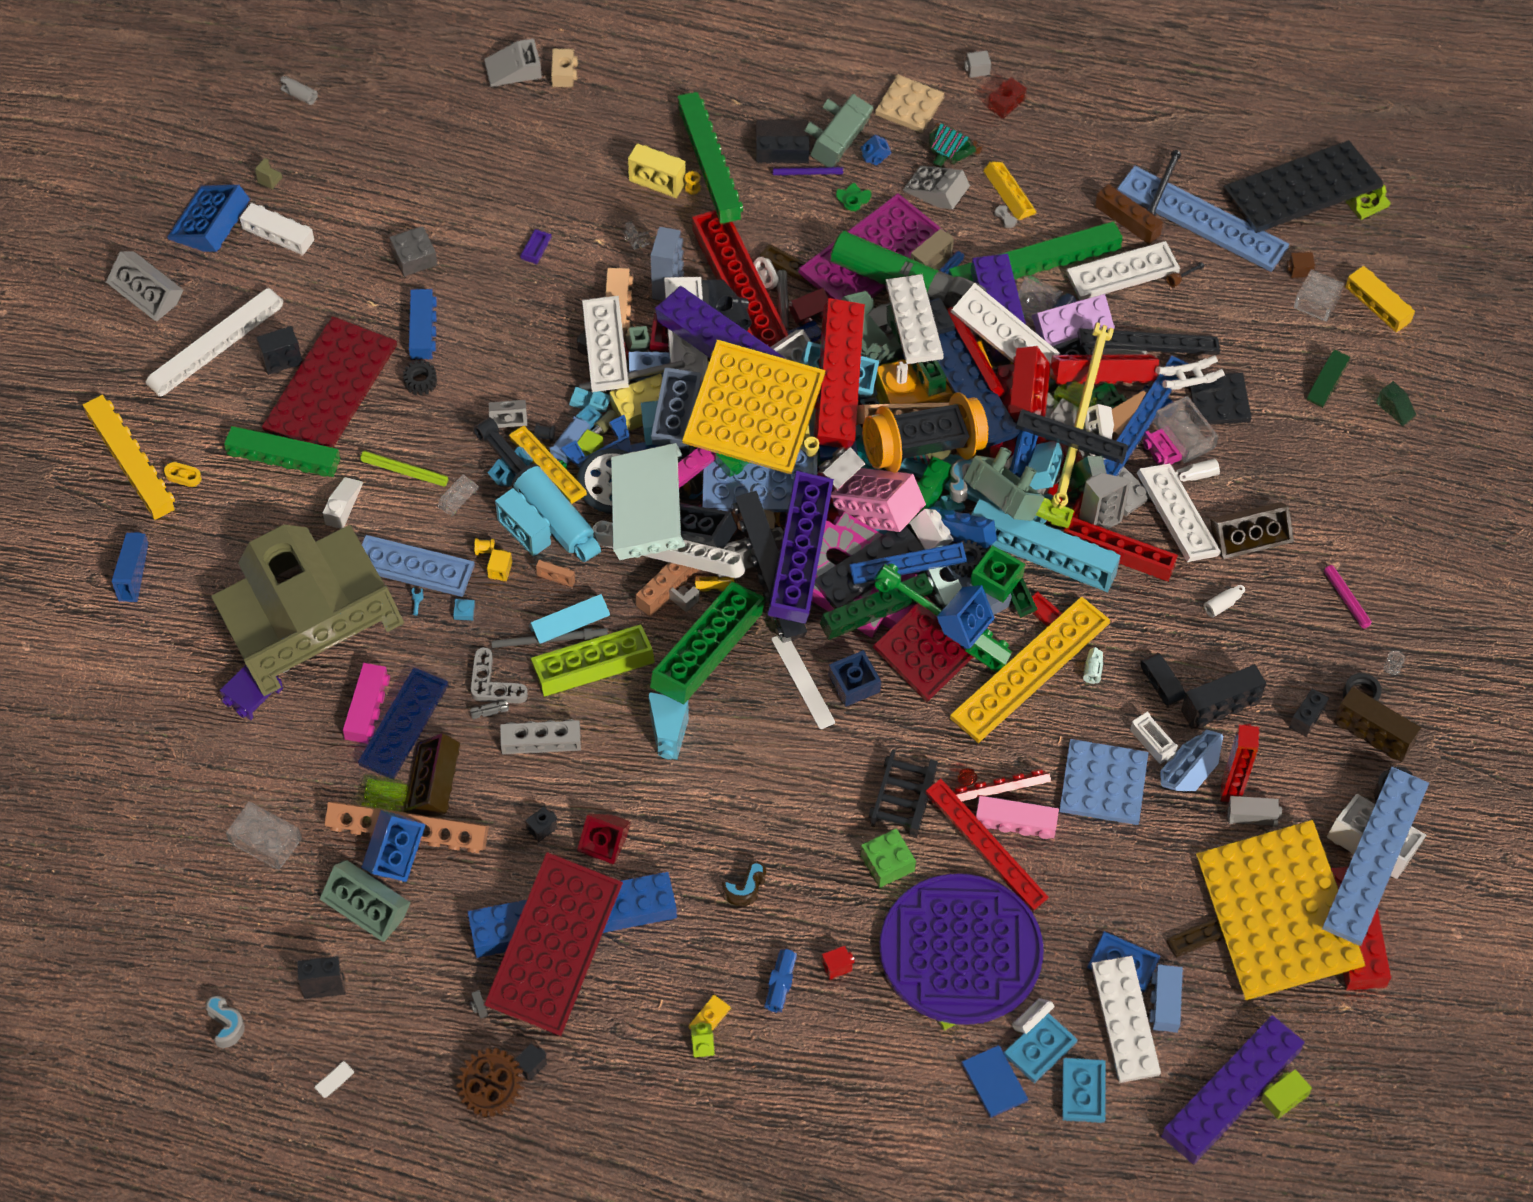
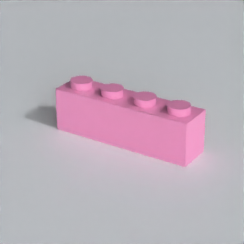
[976,796,1059,839]

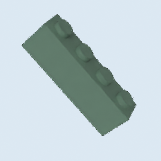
[320,860,411,942]

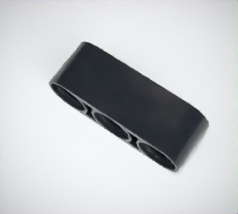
[1140,652,1185,706]

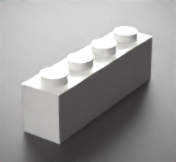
[240,203,314,255]

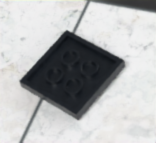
[1188,373,1252,425]

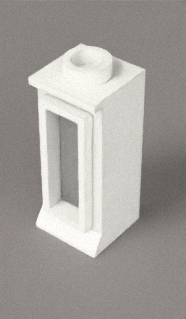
[1130,711,1178,764]

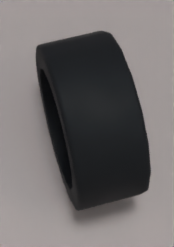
[1342,673,1382,701]

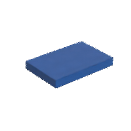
[1087,932,1160,993]
[962,1045,1028,1118]

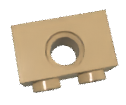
[552,49,578,87]

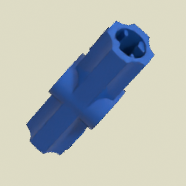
[765,949,797,1013]

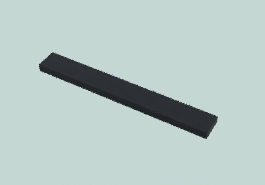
[1077,328,1220,355]

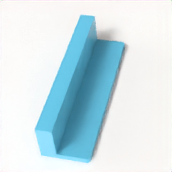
[529,594,610,644]

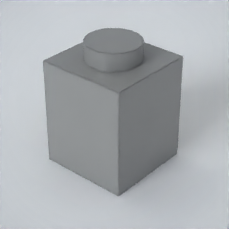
[964,51,991,78]

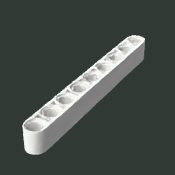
[146,288,283,396]
[593,521,745,578]

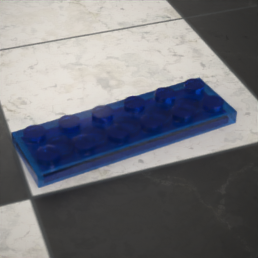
[358,667,449,780]

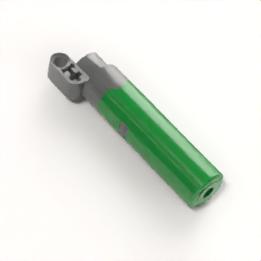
[830,231,986,308]

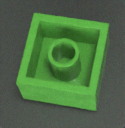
[860,828,916,888]

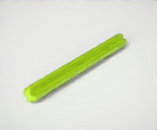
[360,451,449,487]

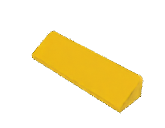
[984,162,1036,220]

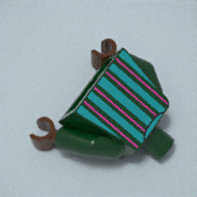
[929,123,983,168]

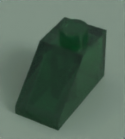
[1376,381,1416,426]

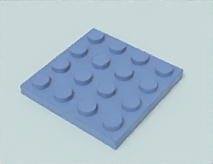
[1059,739,1148,825]

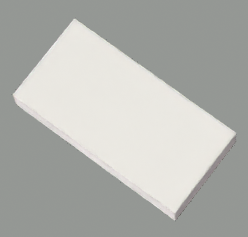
[1012,998,1055,1034]

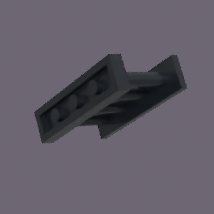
[868,749,938,838]

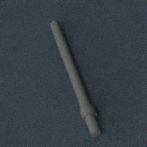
[492,628,608,648]

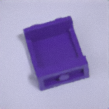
[220,665,283,721]

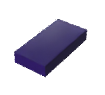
[520,229,552,264]

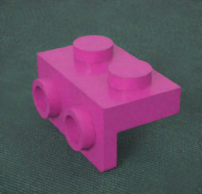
[1142,429,1182,465]

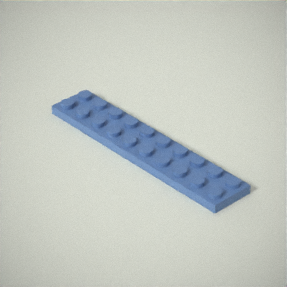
[1117,166,1289,272]
[1322,767,1429,946]

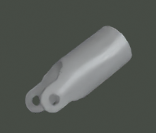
[280,76,317,105]

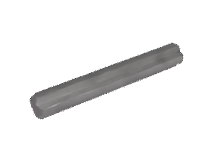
[777,270,789,331]

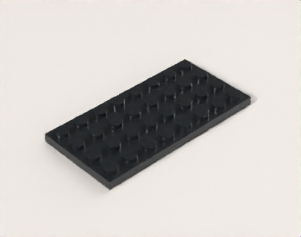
[1223,140,1383,233]

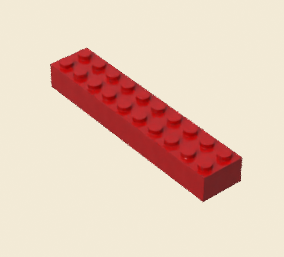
[692,210,788,347]

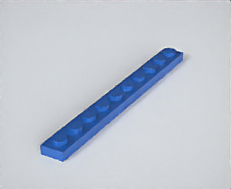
[1104,356,1188,476]

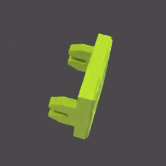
[1345,185,1391,220]

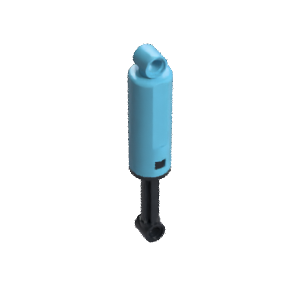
[473,417,601,562]

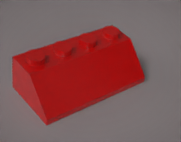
[1008,346,1051,422]

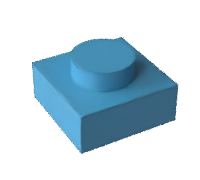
[576,404,602,430]
[453,599,475,621]

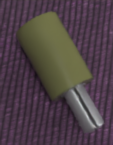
[592,410,619,434]

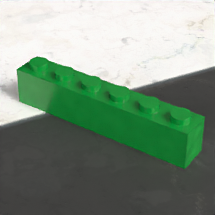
[224,426,340,477]

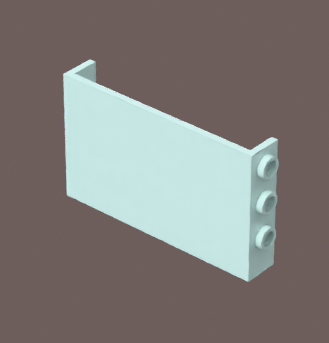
[611,443,685,560]

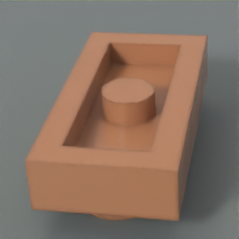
[536,560,575,587]

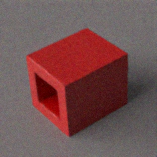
[822,946,855,980]

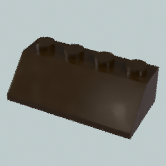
[1210,502,1294,559]
[403,733,460,817]

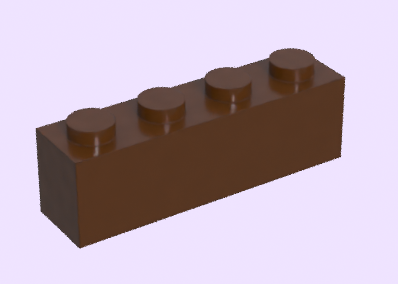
[1095,184,1163,245]

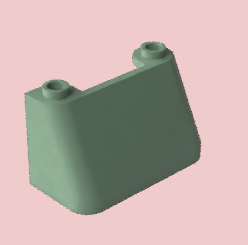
[841,291,903,366]

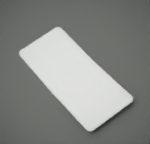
[315,1061,354,1098]

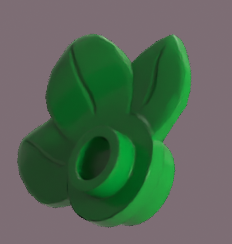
[836,183,872,211]

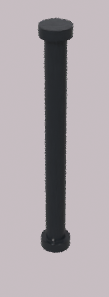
[1147,150,1182,216]

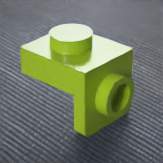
[691,1023,715,1058]

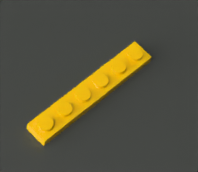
[509,426,587,504]

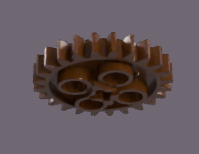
[456,1048,525,1117]

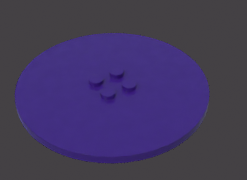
[880,874,1044,1025]

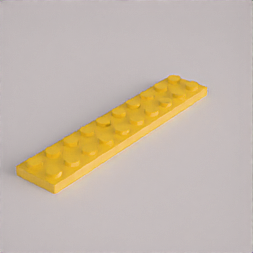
[950,596,1110,743]

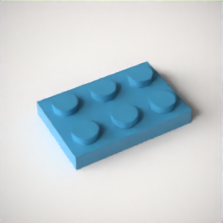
[1004,1013,1078,1084]
[1062,1058,1105,1123]

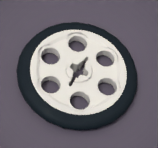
[577,448,629,514]

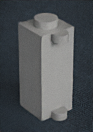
[1228,796,1282,827]

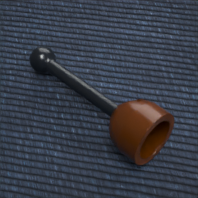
[1166,262,1204,288]

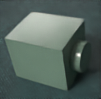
[625,326,650,352]

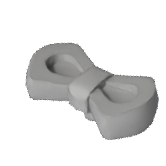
[995,205,1017,228]

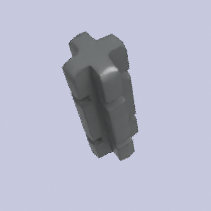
[470,700,509,719]

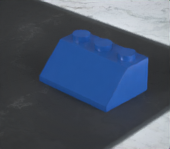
[937,585,995,649]
[362,810,426,882]

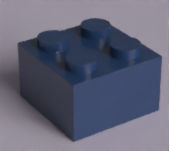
[828,650,881,707]

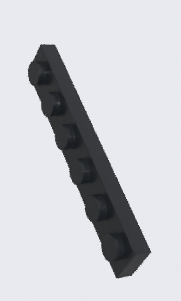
[1015,409,1128,464]

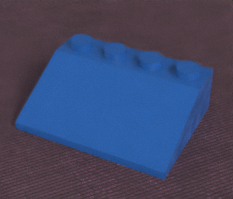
[167,185,251,252]

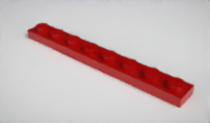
[925,778,1049,912]

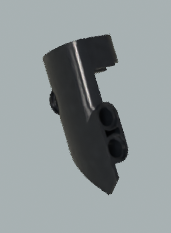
[701,280,752,331]

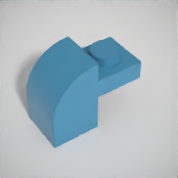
[488,447,533,486]

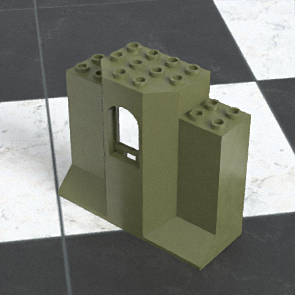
[211,524,404,696]

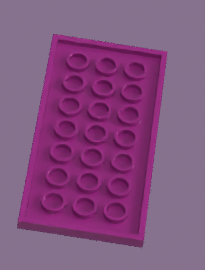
[799,193,947,300]

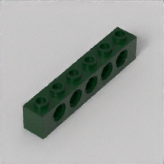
[886,305,946,397]
[820,573,933,640]

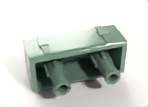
[805,94,873,167]
[963,447,1044,521]

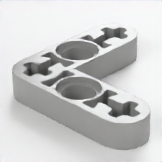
[471,648,528,703]

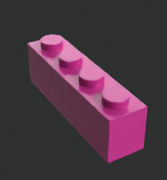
[343,663,390,744]

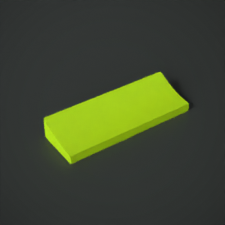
[531,624,655,697]

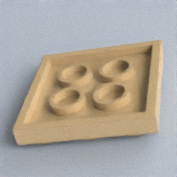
[875,75,944,133]

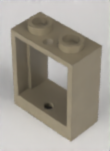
[911,229,954,270]

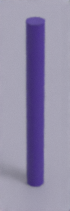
[773,167,843,175]

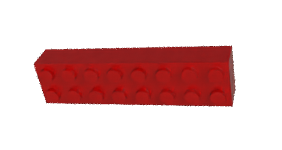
[814,298,865,448]

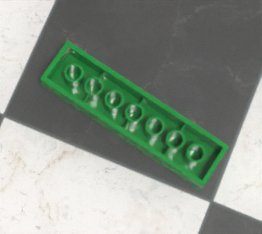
[650,582,765,705]

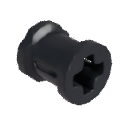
[534,423,556,442]

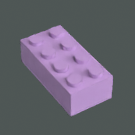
[1032,294,1115,346]

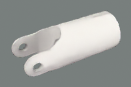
[1175,459,1220,481]
[1203,585,1245,618]

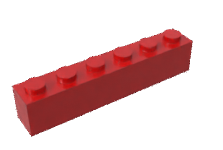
[1049,354,1159,384]
[1064,517,1178,582]
[1221,724,1259,802]

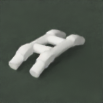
[1156,355,1225,390]

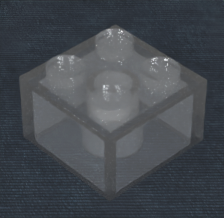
[1294,269,1345,322]

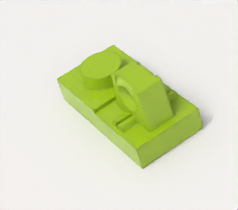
[1036,498,1074,528]

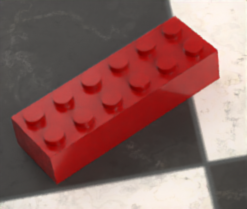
[1331,867,1391,990]

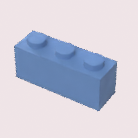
[1150,965,1183,1033]

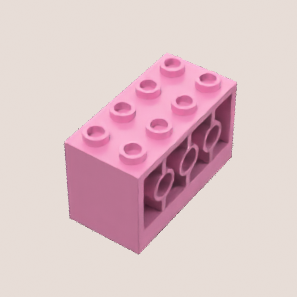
[831,468,926,532]

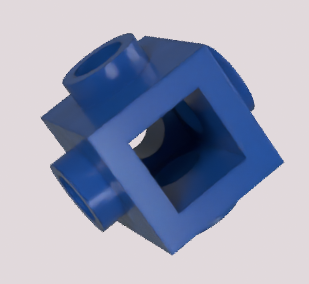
[860,135,891,166]

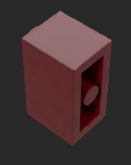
[788,288,828,326]

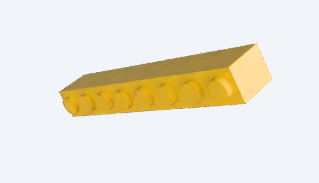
[83,395,175,520]

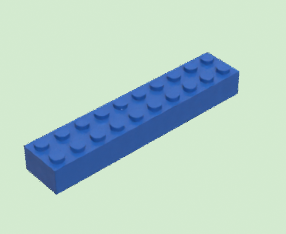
[468,872,677,958]

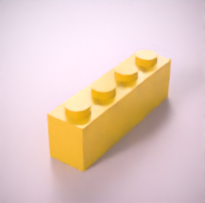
[1345,266,1415,333]

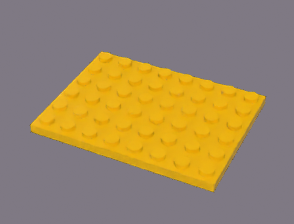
[1196,820,1365,1001]

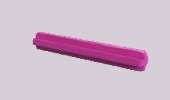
[1324,565,1372,629]

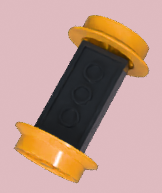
[863,392,988,473]

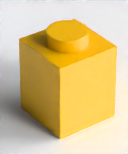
[487,549,512,582]

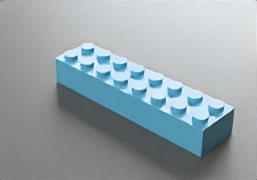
[971,499,1121,593]

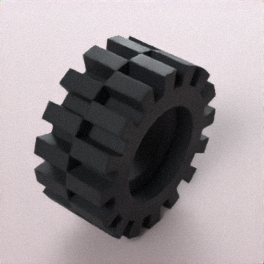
[403,360,437,396]
[950,540,985,578]

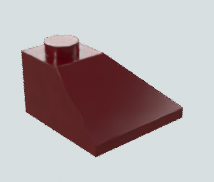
[577,814,631,865]

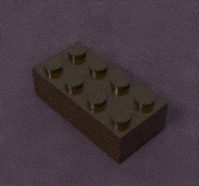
[1334,687,1421,762]

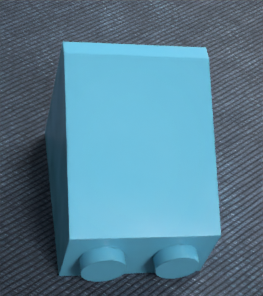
[649,692,689,759]

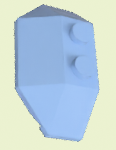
[1160,730,1223,791]

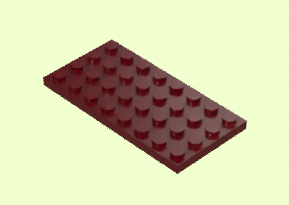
[262,316,397,448]
[484,852,623,1037]

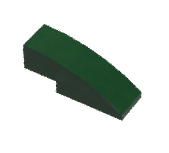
[1307,349,1351,408]

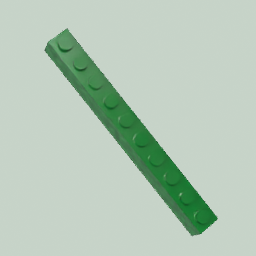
[678,92,743,224]
[948,222,1123,282]

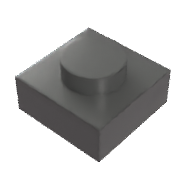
[470,990,488,1019]

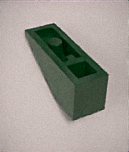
[1010,577,1038,618]

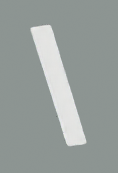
[772,636,835,729]

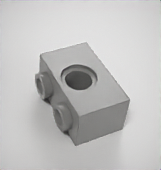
[489,400,527,428]

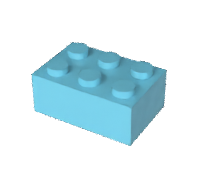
[495,488,551,557]

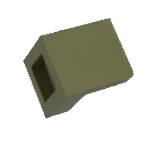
[255,158,282,189]

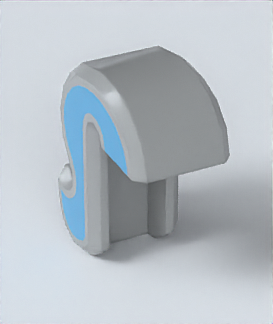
[949,458,974,503]
[206,996,244,1048]

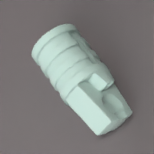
[1083,647,1103,684]

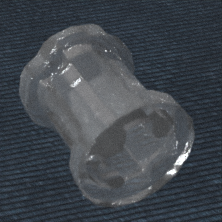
[1384,650,1405,675]

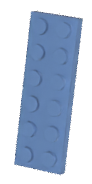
[362,535,475,597]

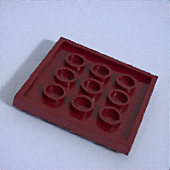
[873,596,973,702]

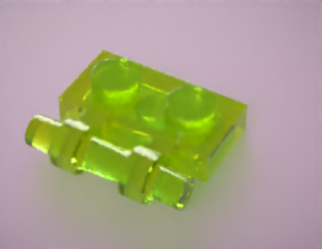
[361,779,408,812]

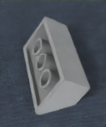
[106,251,183,321]
[1079,473,1131,529]

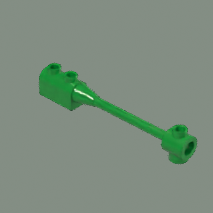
[874,563,1012,673]

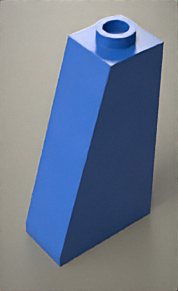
[112,532,149,602]

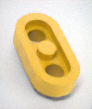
[164,462,202,487]

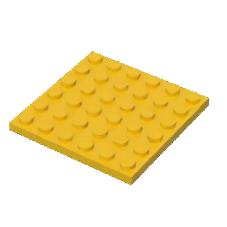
[682,340,825,475]

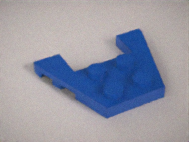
[560,415,633,483]

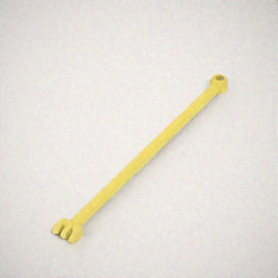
[1051,322,1114,509]

